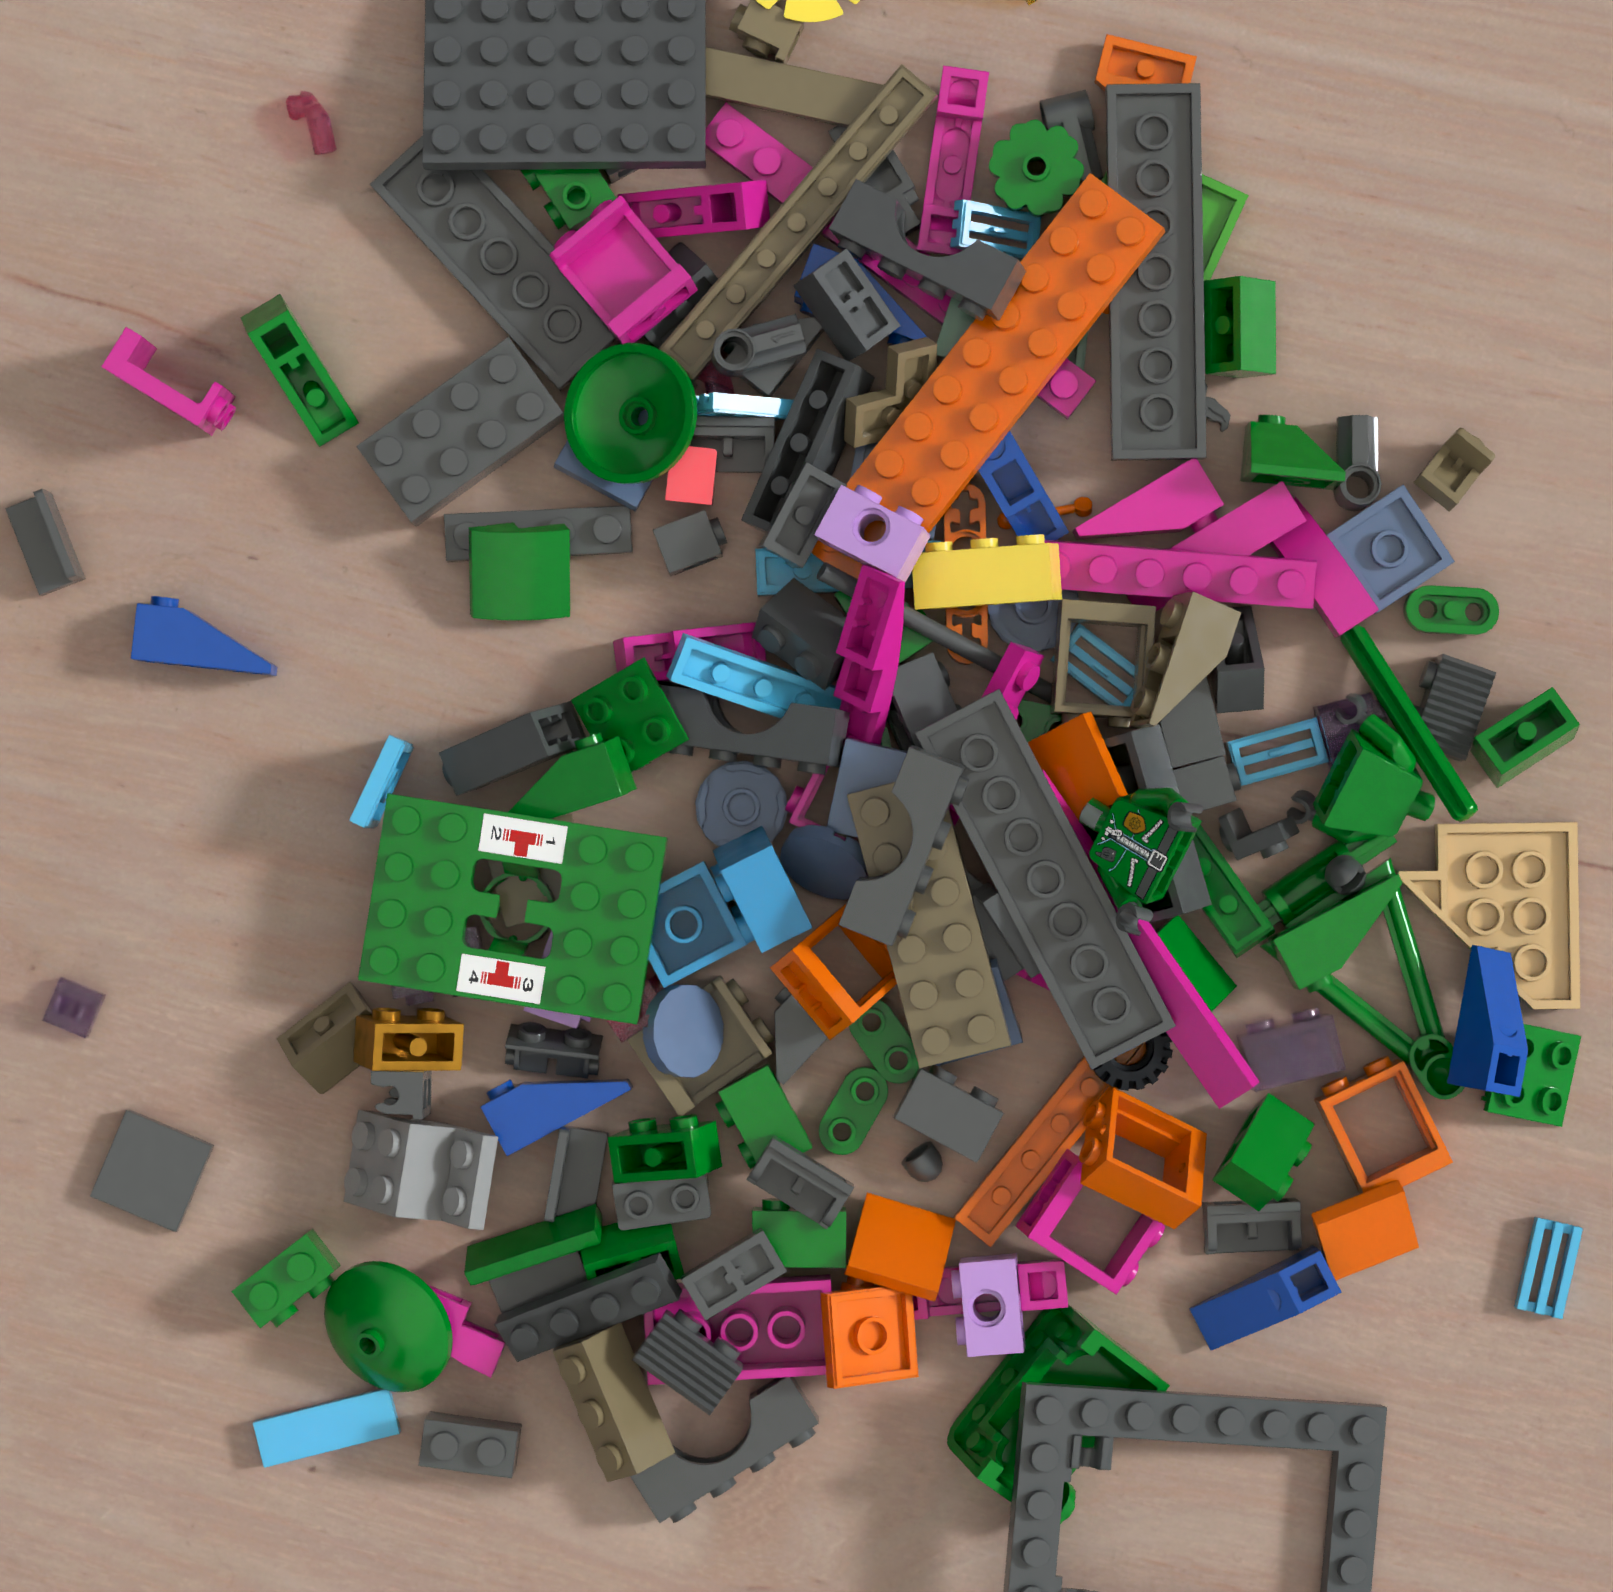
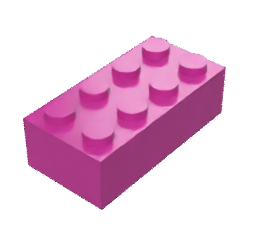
[644,1274,831,1385]

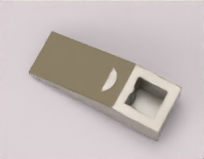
[1129,591,1241,729]

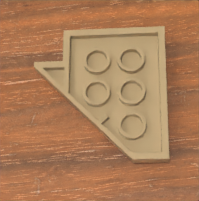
[1396,822,1580,1009]

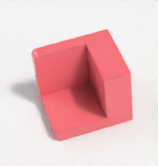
[665,446,717,505]

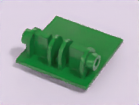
[571,657,689,773]
[1481,1024,1581,1127]

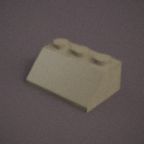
[553,1323,675,1482]

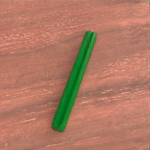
[1340,624,1478,822]

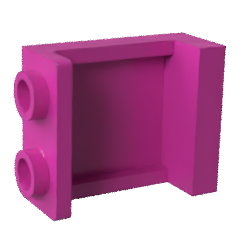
[549,196,698,344]
[101,327,236,436]

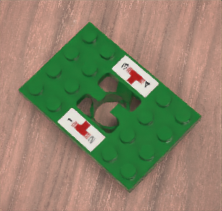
[358,793,668,1024]

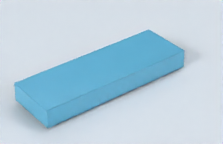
[253,1389,401,1468]

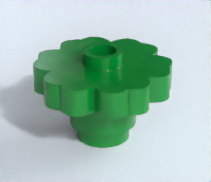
[989,119,1084,217]

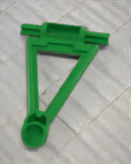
[1257,835,1465,1100]

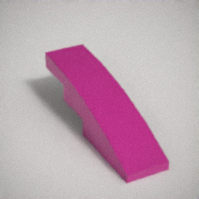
[1125,481,1307,611]
[833,564,905,745]

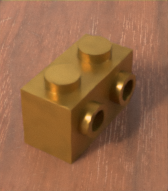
[353,1007,464,1071]

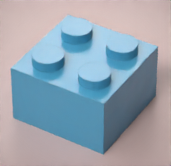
[710,826,813,953]
[649,861,747,988]

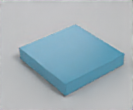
[349,735,414,828]

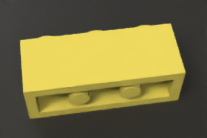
[912,534,1062,610]

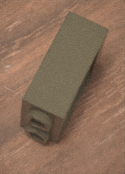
[1050,599,1156,729]

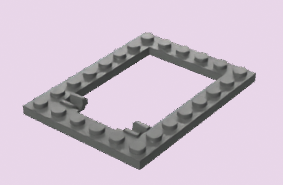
[1003,1382,1387,1592]

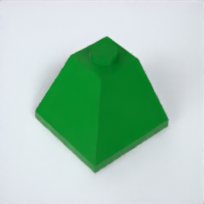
[1240,415,1346,490]

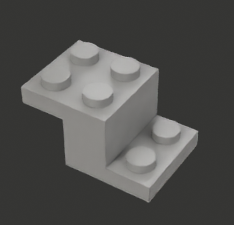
[344,1110,498,1230]

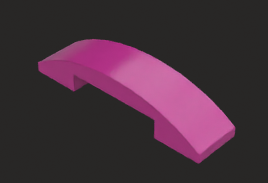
[917,65,989,256]
[913,1260,1069,1320]

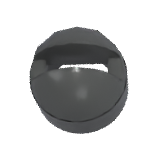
[1325,855,1366,895]
[901,1141,943,1182]

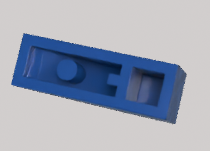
[131,596,278,676]
[481,1079,633,1156]

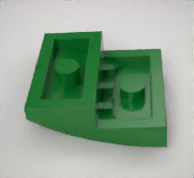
[469,522,570,620]

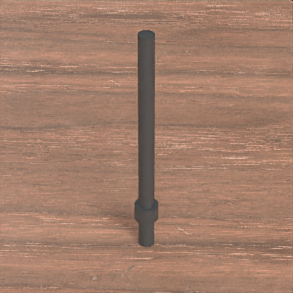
[817,562,1052,704]

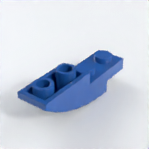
[978,431,1069,540]

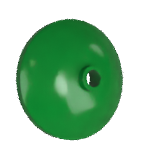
[564,343,697,484]
[324,1261,453,1392]

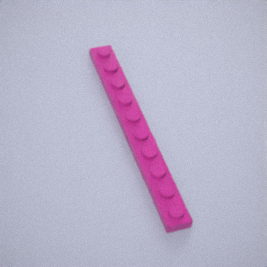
[706,102,1096,420]

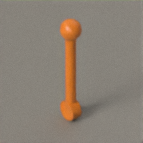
[997,497,1092,530]

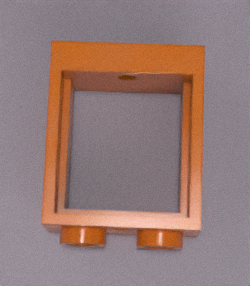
[770,903,897,1040]
[1314,1055,1453,1194]
[1079,1087,1207,1229]

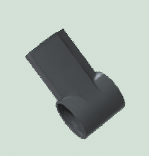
[1039,90,1103,185]
[711,314,807,377]
[1333,415,1382,511]

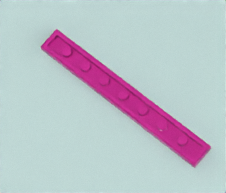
[1043,770,1260,1109]

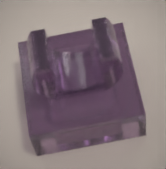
[42,977,106,1038]

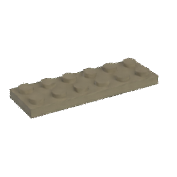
[847,782,1012,1069]

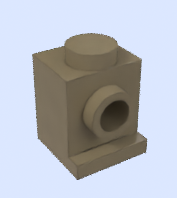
[729,0,804,64]

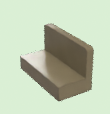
[276,982,372,1094]

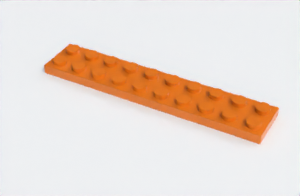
[811,173,1165,579]

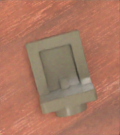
[1413,427,1495,512]

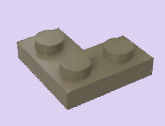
[844,337,937,448]

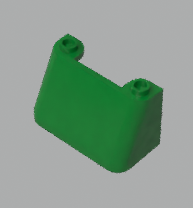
[947,1304,1170,1524]

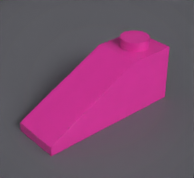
[618,180,770,238]
[1072,459,1224,540]

